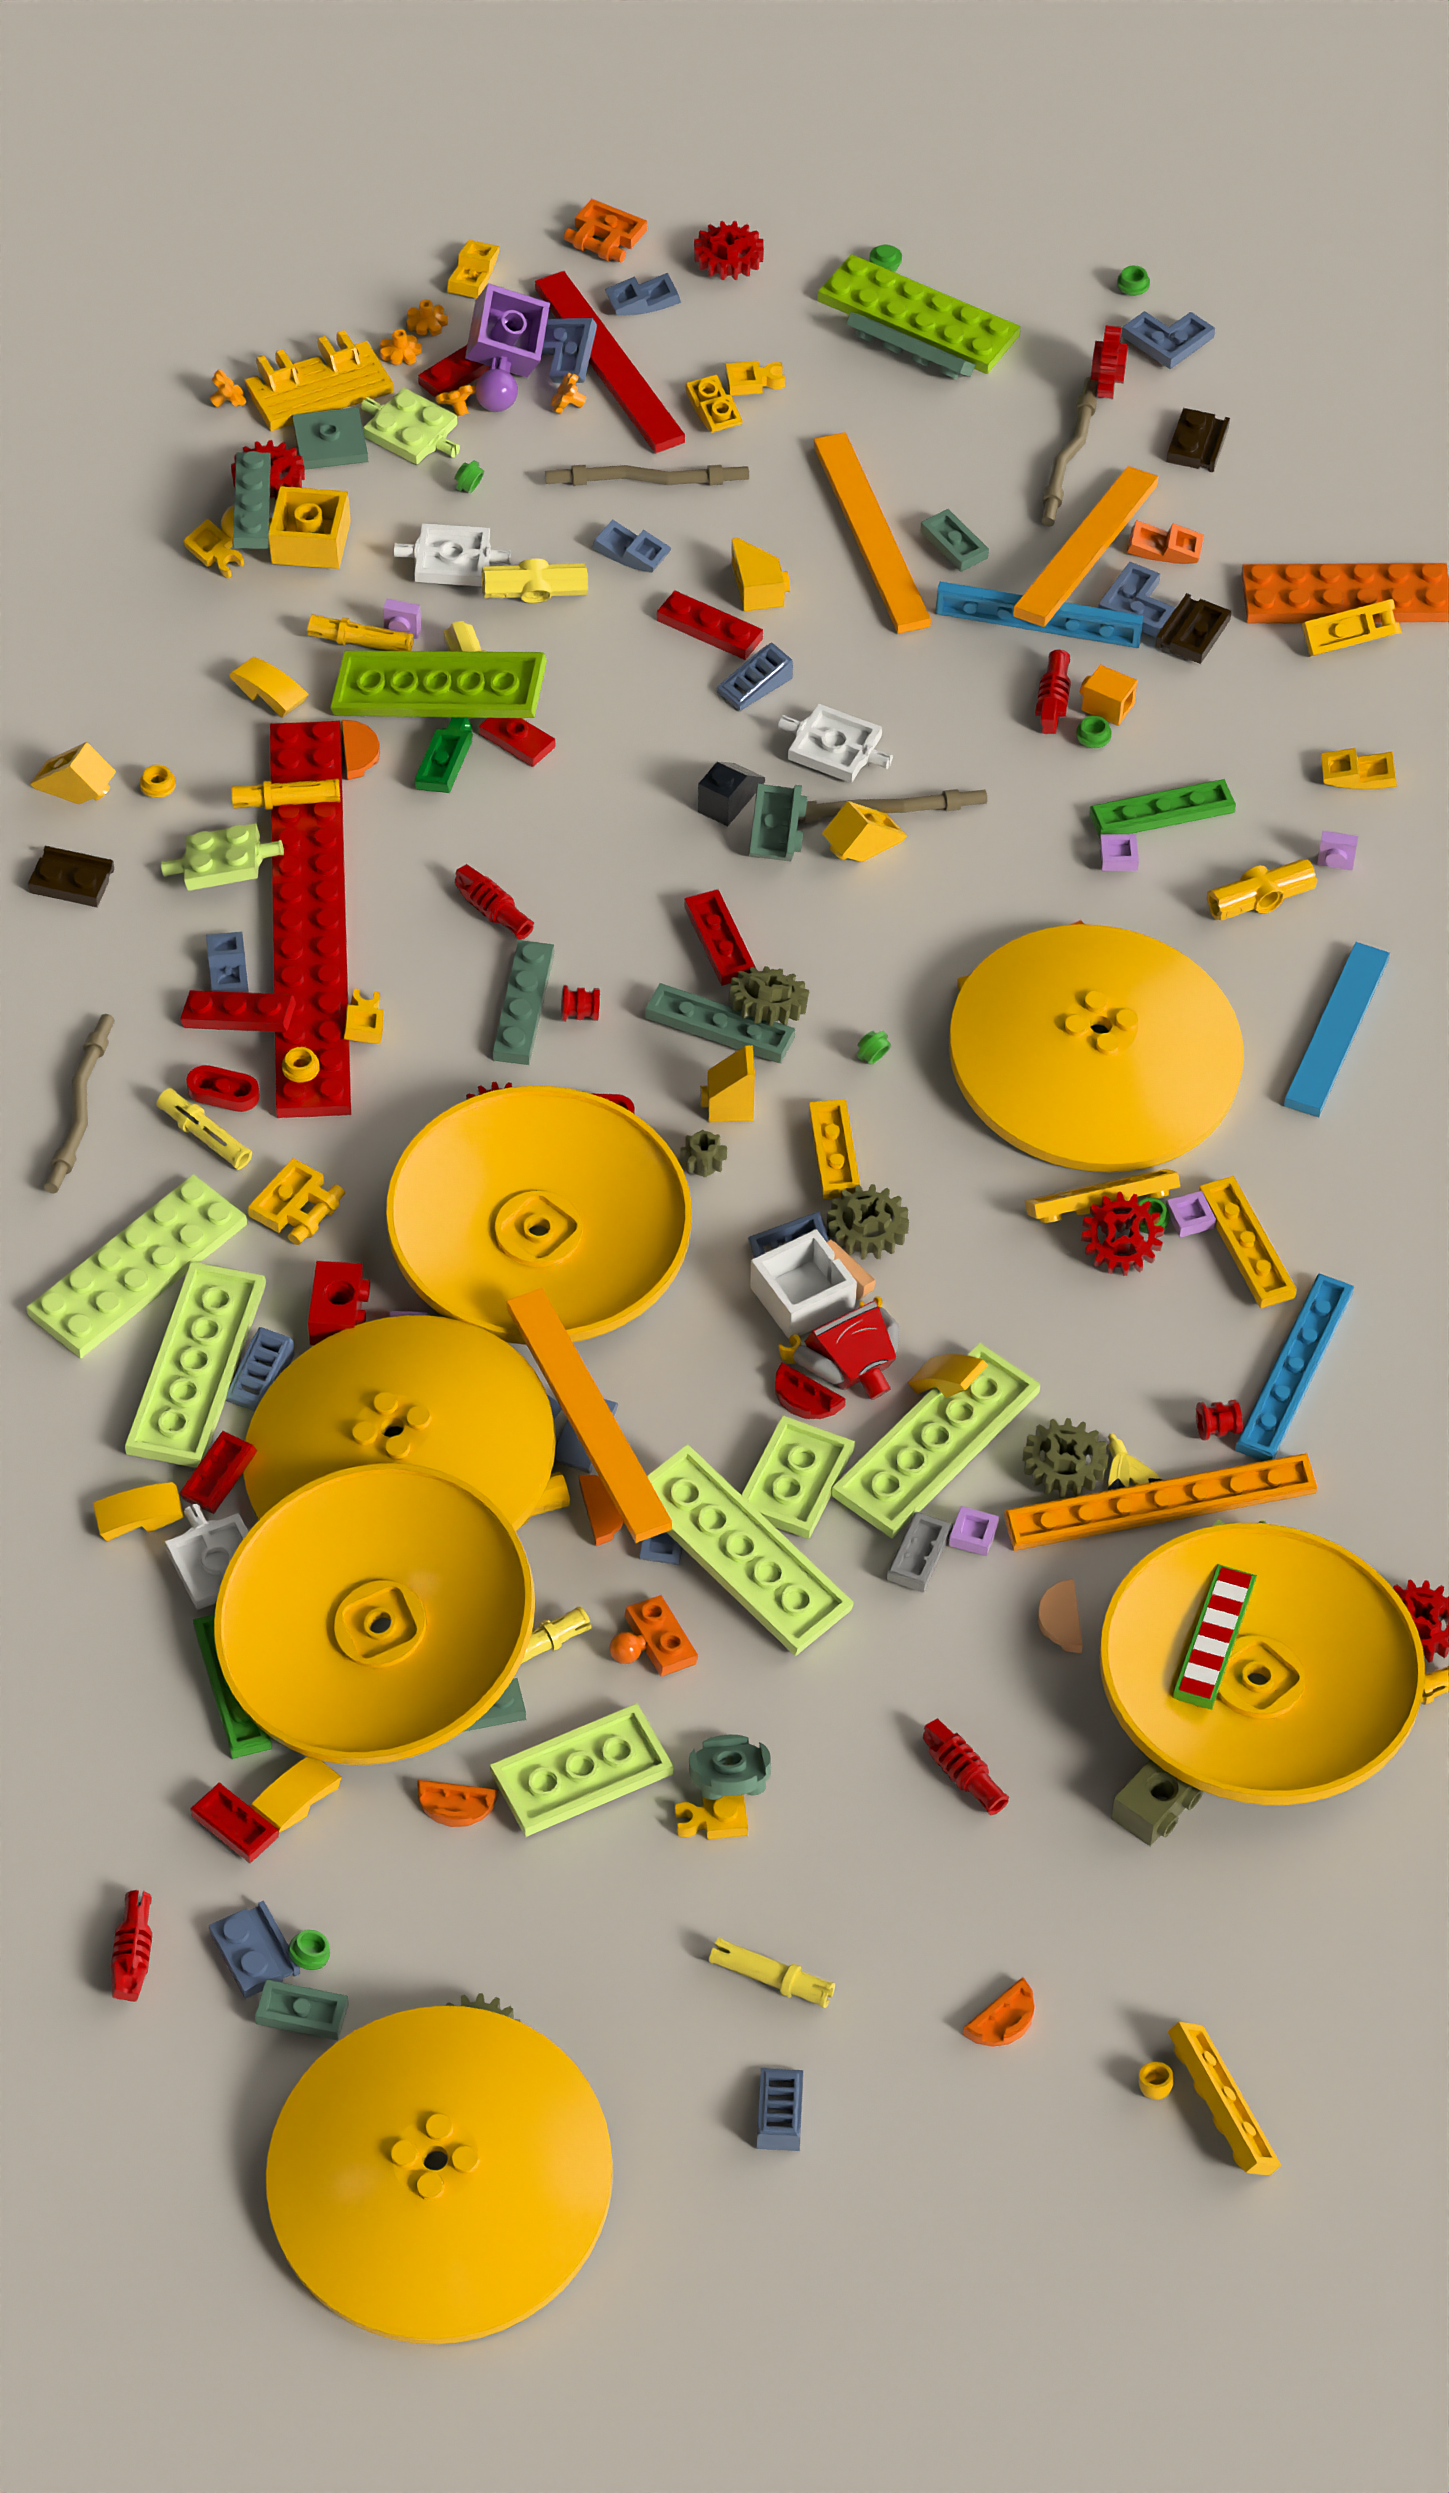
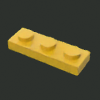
[809,1099,860,1199]

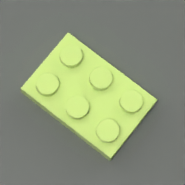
[742,1415,855,1539]

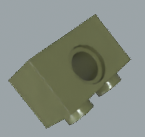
[1111,1759,1203,1847]

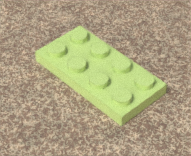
[490,1703,673,1837]

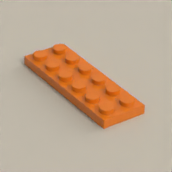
[1241,563,1449,623]

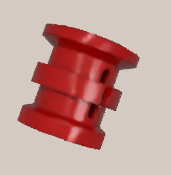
[561,985,600,1022]
[1196,1399,1243,1441]

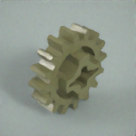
[728,966,809,1026]
[827,1184,909,1260]
[1022,1418,1108,1498]

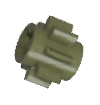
[680,1130,727,1177]

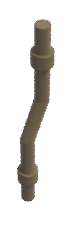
[1041,377,1098,527]
[545,465,749,486]
[798,789,987,823]
[44,1014,115,1194]

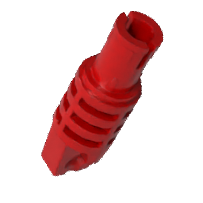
[1035,649,1071,734]
[455,864,534,940]
[923,1718,1009,1815]
[111,1890,152,2002]

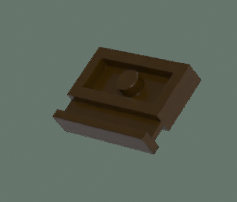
[1166,408,1230,472]
[1156,593,1231,664]
[28,846,114,908]

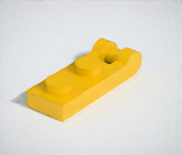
[1301,599,1402,657]

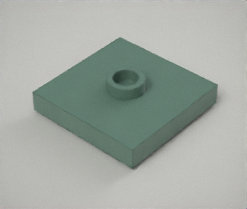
[292,407,368,470]

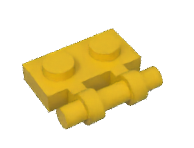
[248,1158,345,1245]

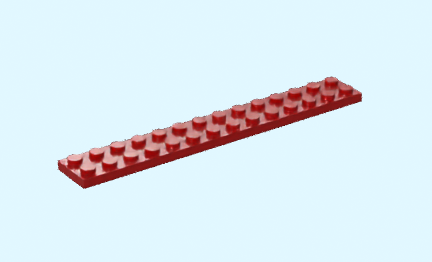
[270,721,352,1118]

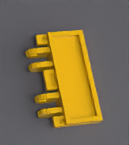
[245,330,394,431]

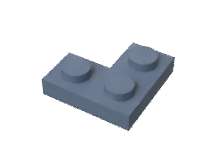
[1121,311,1215,369]
[541,318,597,383]
[1098,561,1176,638]

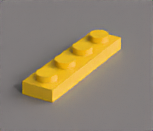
[1025,1169,1180,1223]
[1199,1176,1297,1309]
[1167,2022,1282,2176]

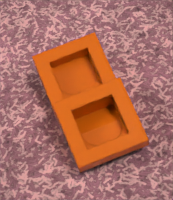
[1127,520,1204,564]

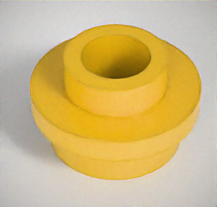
[140,765,176,798]
[282,1047,320,1082]

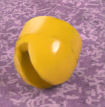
[1139,2062,1173,2100]

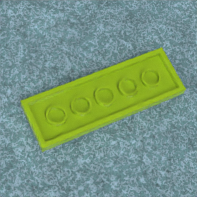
[818,254,1021,374]
[331,651,547,718]

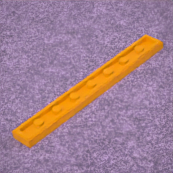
[813,432,931,634]
[1013,466,1159,627]
[507,1288,672,1543]
[1004,1453,1318,1551]

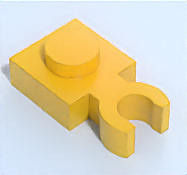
[725,361,785,396]
[183,519,245,578]
[344,988,384,1044]
[675,1794,748,1840]

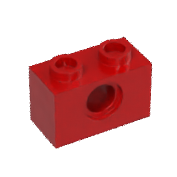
[308,1261,370,1345]

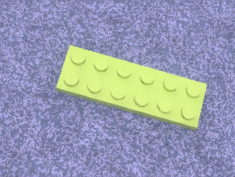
[27,1174,247,1359]
[125,1262,266,1468]
[831,1343,1040,1539]
[647,1444,854,1656]

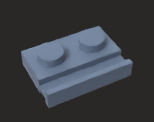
[209,1901,300,1999]

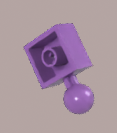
[465,283,550,412]

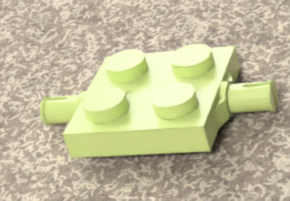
[361,387,460,465]
[161,823,284,891]

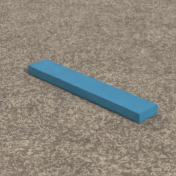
[936,581,1143,648]
[1284,942,1390,1117]
[1235,1273,1354,1461]

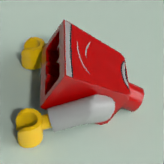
[778,1296,899,1400]

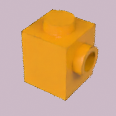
[1080,664,1137,726]

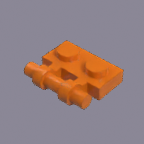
[564,199,647,263]

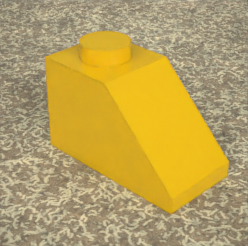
[731,538,790,611]
[30,742,116,804]
[822,801,907,862]
[700,1045,755,1122]

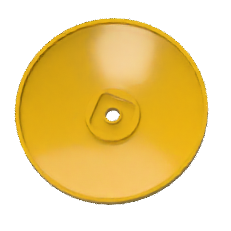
[949,924,1244,1173]
[386,1086,692,1345]
[243,1315,556,1532]
[214,1463,535,1765]
[1099,1523,1425,1805]
[266,2006,613,2345]

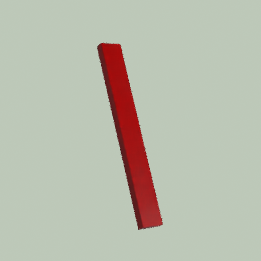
[535,271,685,454]

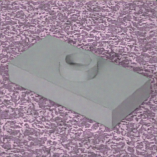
[887,1511,952,1593]

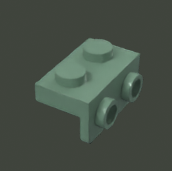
[749,784,807,862]

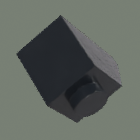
[698,761,765,827]

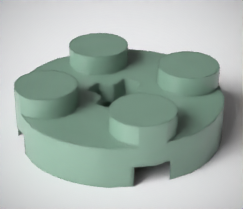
[689,1734,771,1800]

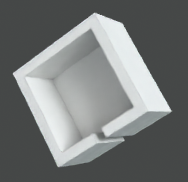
[750,1229,857,1339]

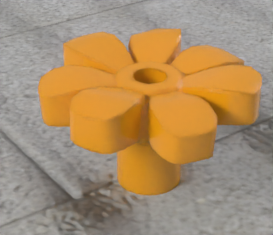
[406,300,448,336]
[380,329,422,365]
[210,369,246,407]
[551,372,586,414]
[435,384,476,417]

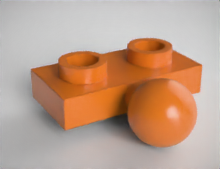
[609,1595,698,1677]

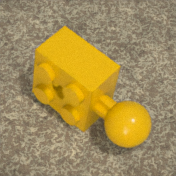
[221,486,351,569]

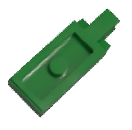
[414,717,473,793]

